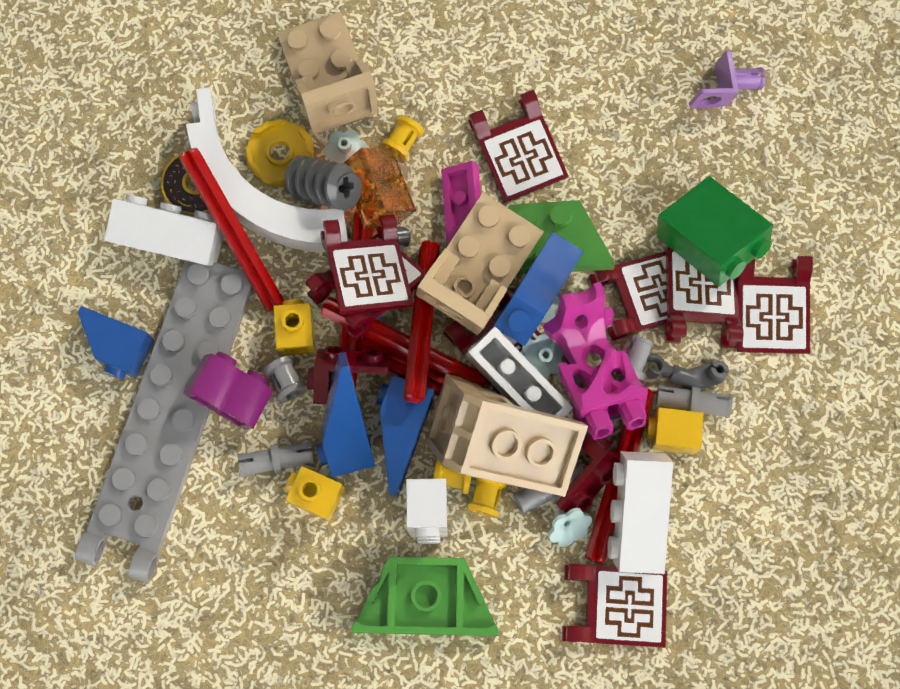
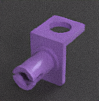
[689,51,766,109]

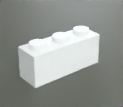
[104,194,223,266]
[464,327,573,417]
[607,451,673,574]
[406,478,448,544]

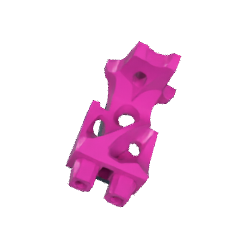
[543,282,648,440]

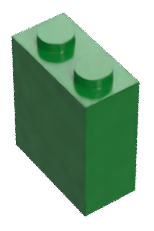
[657,176,773,287]

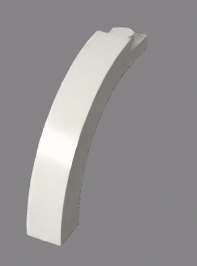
[186,87,348,252]

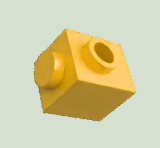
[274,299,316,356]
[645,407,704,455]
[284,466,345,522]

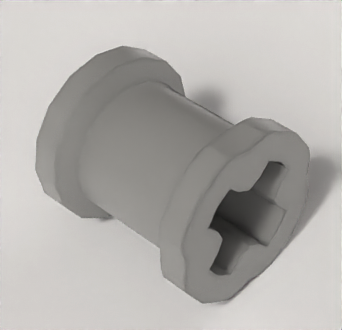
[263,355,307,403]

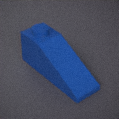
[493,232,583,346]
[316,352,375,477]
[376,376,435,498]

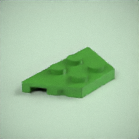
[508,200,615,275]
[352,557,499,636]

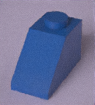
[78,306,154,380]

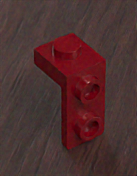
[307,346,391,404]
[556,430,620,513]

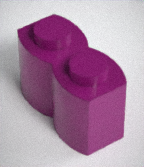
[183,352,274,429]

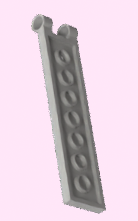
[75,261,253,583]

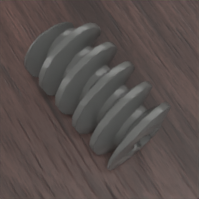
[285,156,363,210]

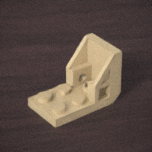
[277,11,379,134]
[416,192,544,335]
[425,374,588,497]

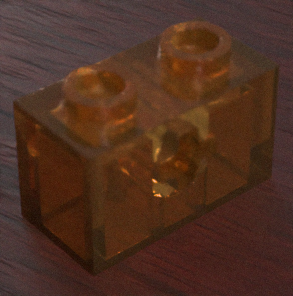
[344,148,417,228]

